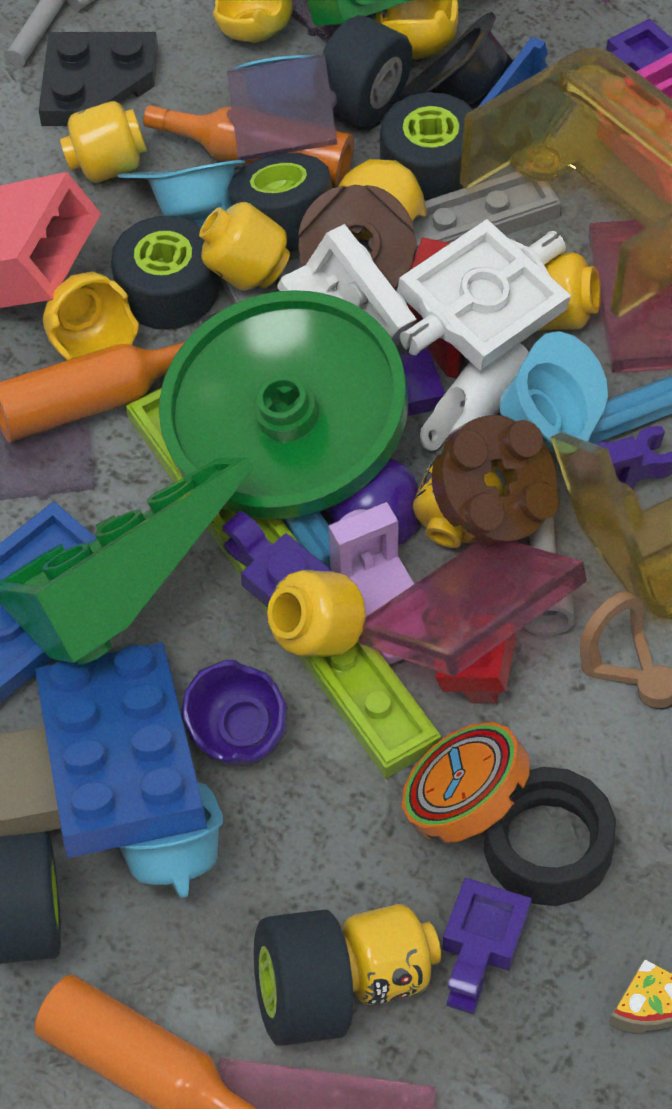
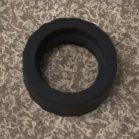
[484,767,616,906]

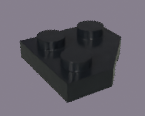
[39,31,158,126]

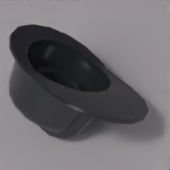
[394,12,513,109]

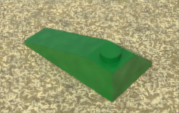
[0,458,253,665]

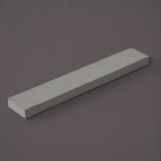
[220,164,561,305]

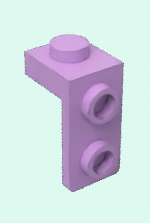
[328,502,442,664]

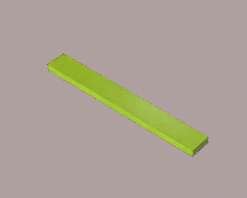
[126,388,442,779]

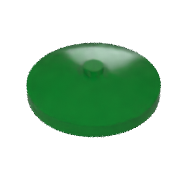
[159,290,409,519]

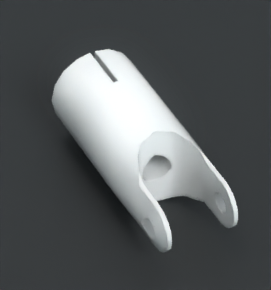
[420,343,529,451]

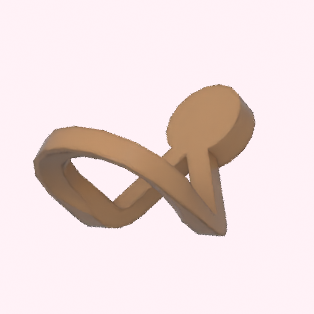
[580,591,672,708]

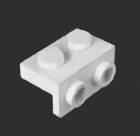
[277,224,416,346]

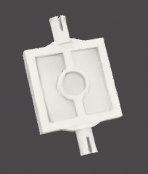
[397,219,571,371]

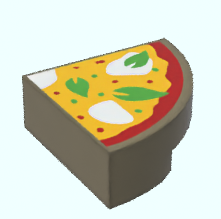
[609,958,672,1034]

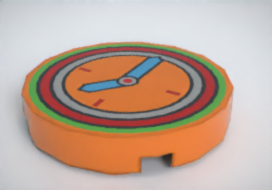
[402,722,530,843]

